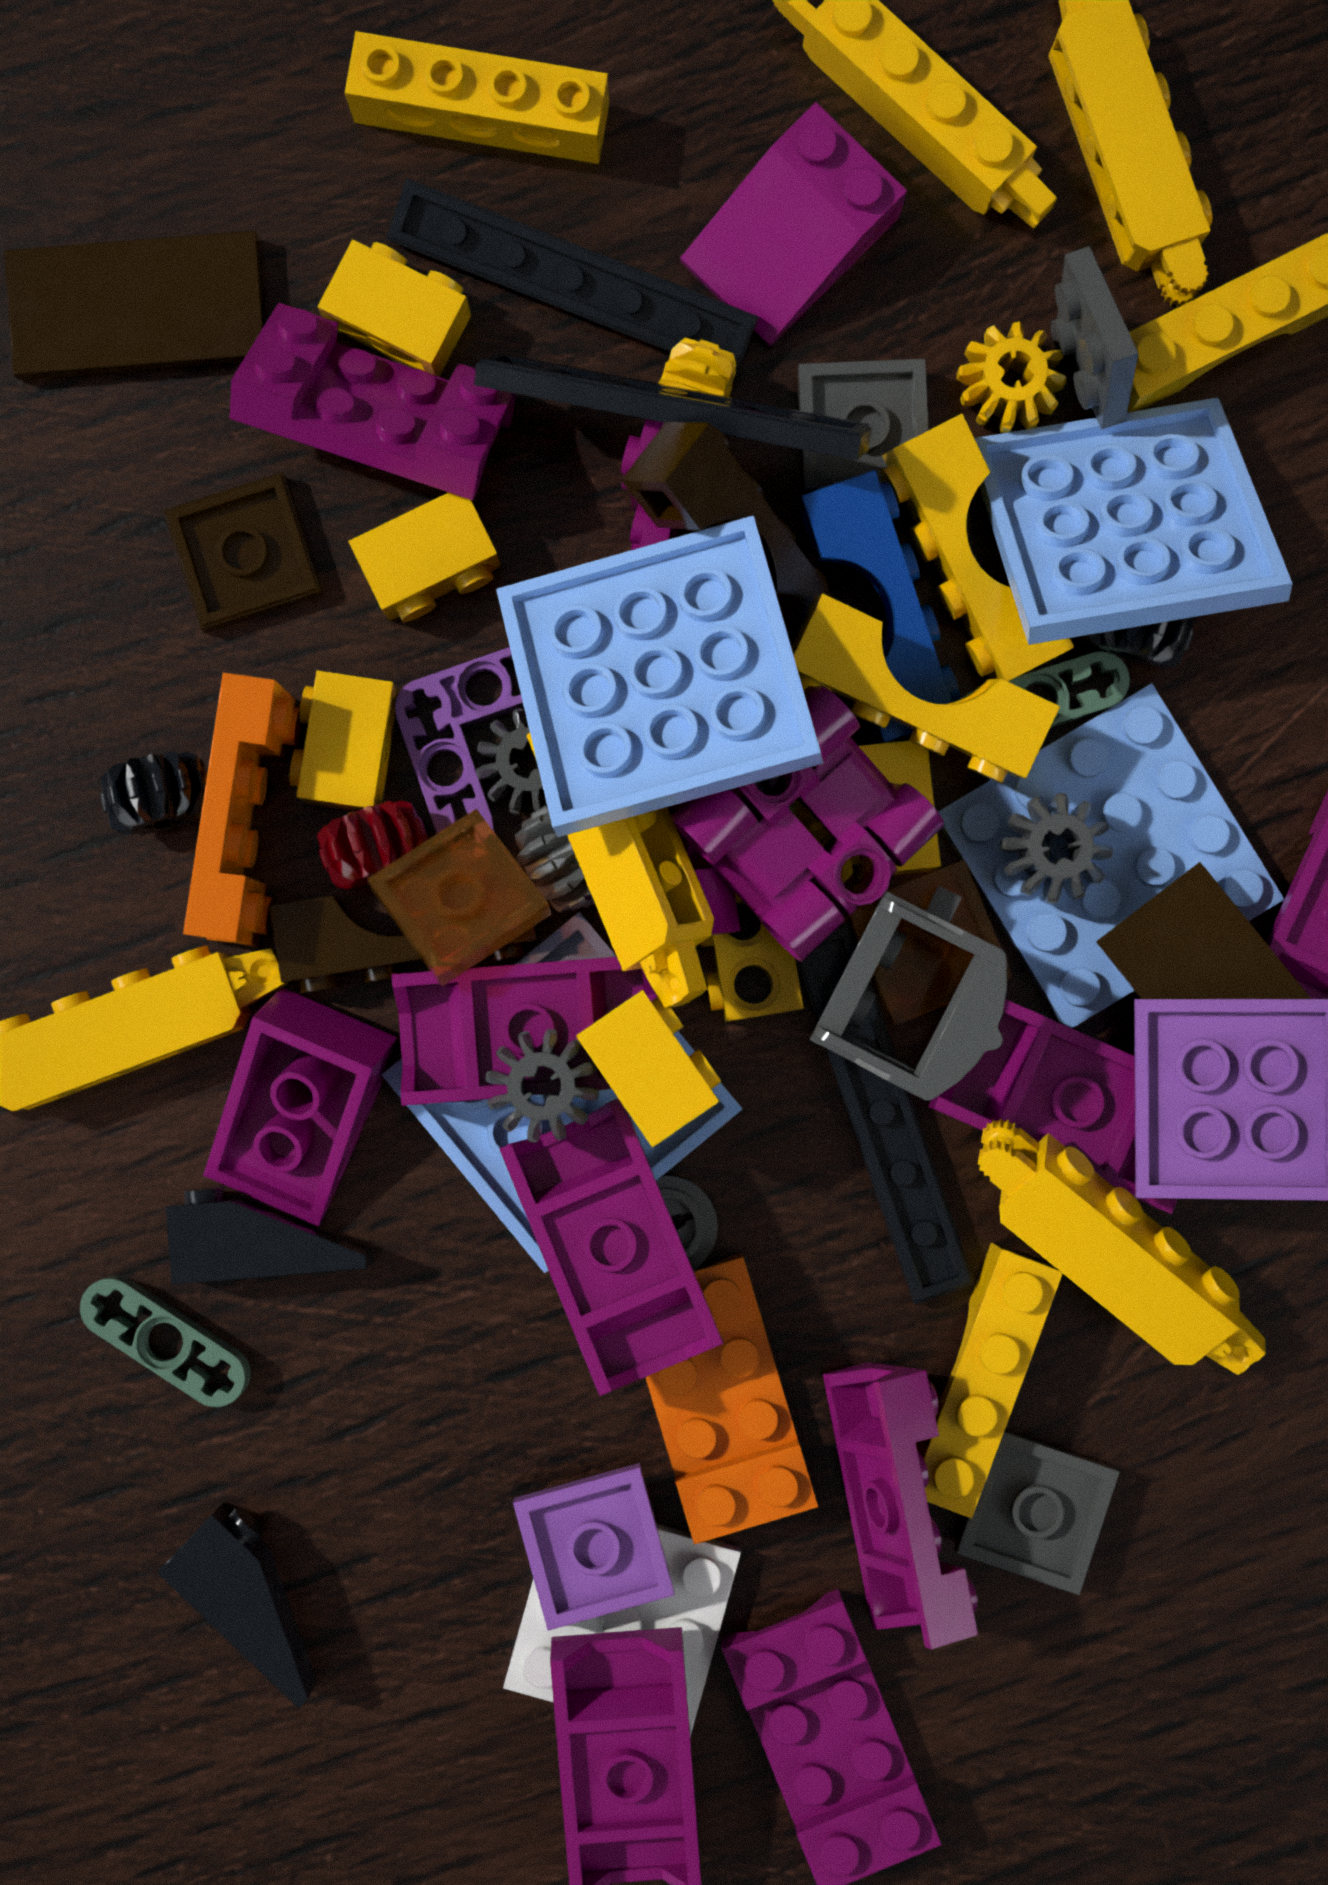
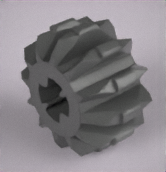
[476,709,546,816]
[999,793,1113,904]
[515,805,595,912]
[485,1029,599,1142]

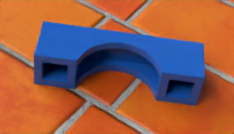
[795,470,960,743]

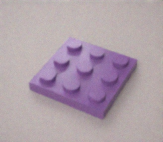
[1134,999,1328,1201]

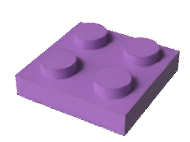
[513,1463,675,1631]

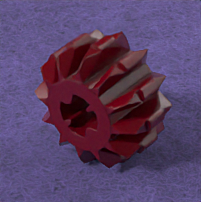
[317,800,430,889]

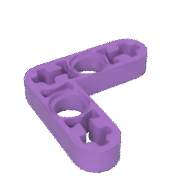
[395,647,524,858]

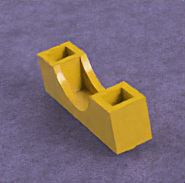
[1127,233,1328,412]
[881,414,1074,681]
[791,594,1060,784]
[916,1242,1063,1519]

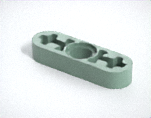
[960,651,1130,728]
[80,1276,250,1407]

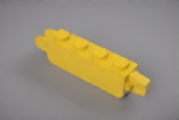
[772,0,1057,229]
[1048,0,1212,308]
[526,732,714,1009]
[0,946,288,1112]
[977,1118,1266,1375]

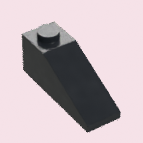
[166,1187,374,1285]
[157,1502,317,1709]

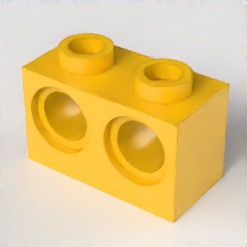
[700,892,804,1022]

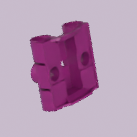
[669,684,945,962]

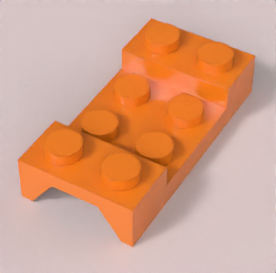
[183,672,302,947]
[645,1253,818,1545]

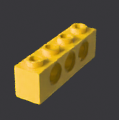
[345,31,609,164]

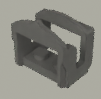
[810,885,1007,1101]

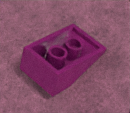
[680,102,907,348]
[203,987,397,1226]

